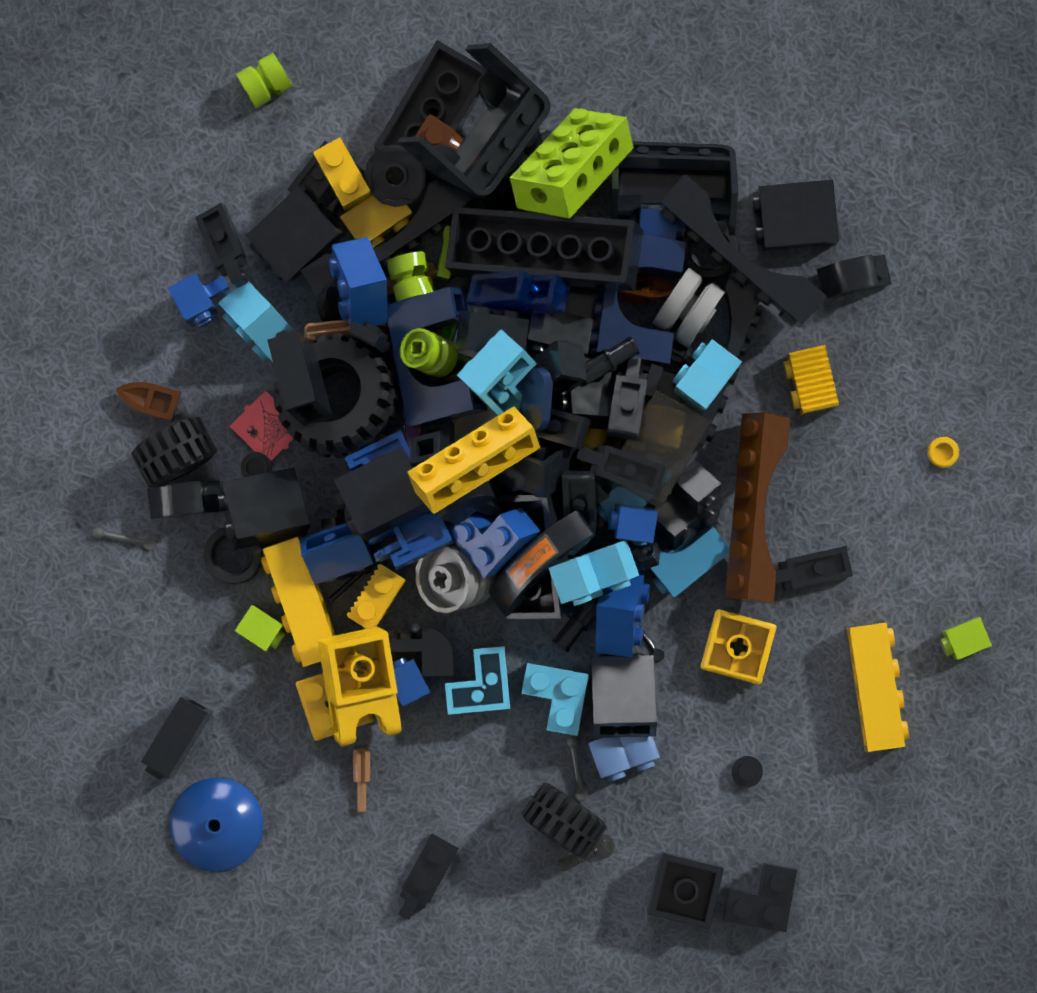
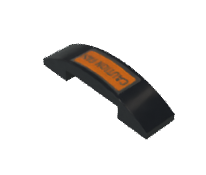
[489,511,595,617]

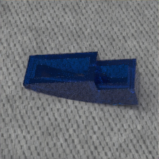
[466,270,570,314]

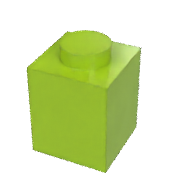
[235,605,286,651]
[940,617,992,660]

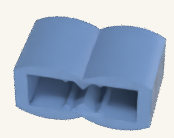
[588,736,660,782]

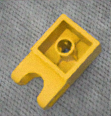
[317,627,401,747]

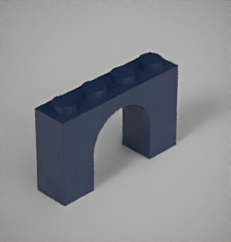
[589,234,686,368]
[385,287,488,428]

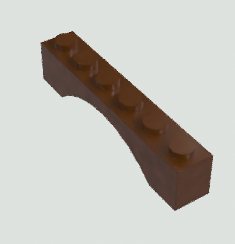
[725,412,790,603]

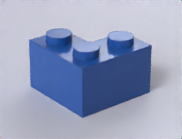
[328,237,388,326]
[448,508,540,578]
[595,570,650,658]

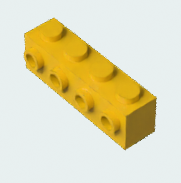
[407,406,540,514]
[261,537,336,667]
[846,622,909,752]

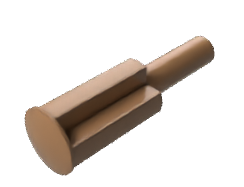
[352,748,371,813]

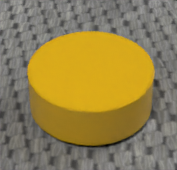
[927,437,959,468]

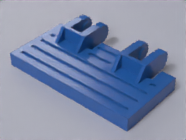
[344,430,454,570]

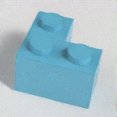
[218,281,293,362]
[457,330,537,415]
[673,339,742,414]
[549,540,639,606]
[445,646,510,715]
[521,663,589,736]

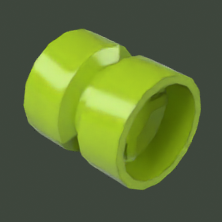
[236,52,293,109]
[386,251,435,302]
[400,328,458,377]

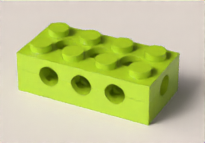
[510,108,633,219]

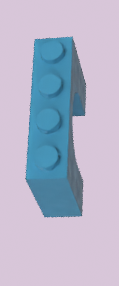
[596,452,730,598]

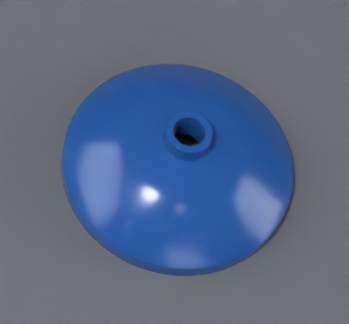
[170,778,263,871]

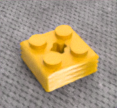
[700,609,776,685]
[296,665,373,741]

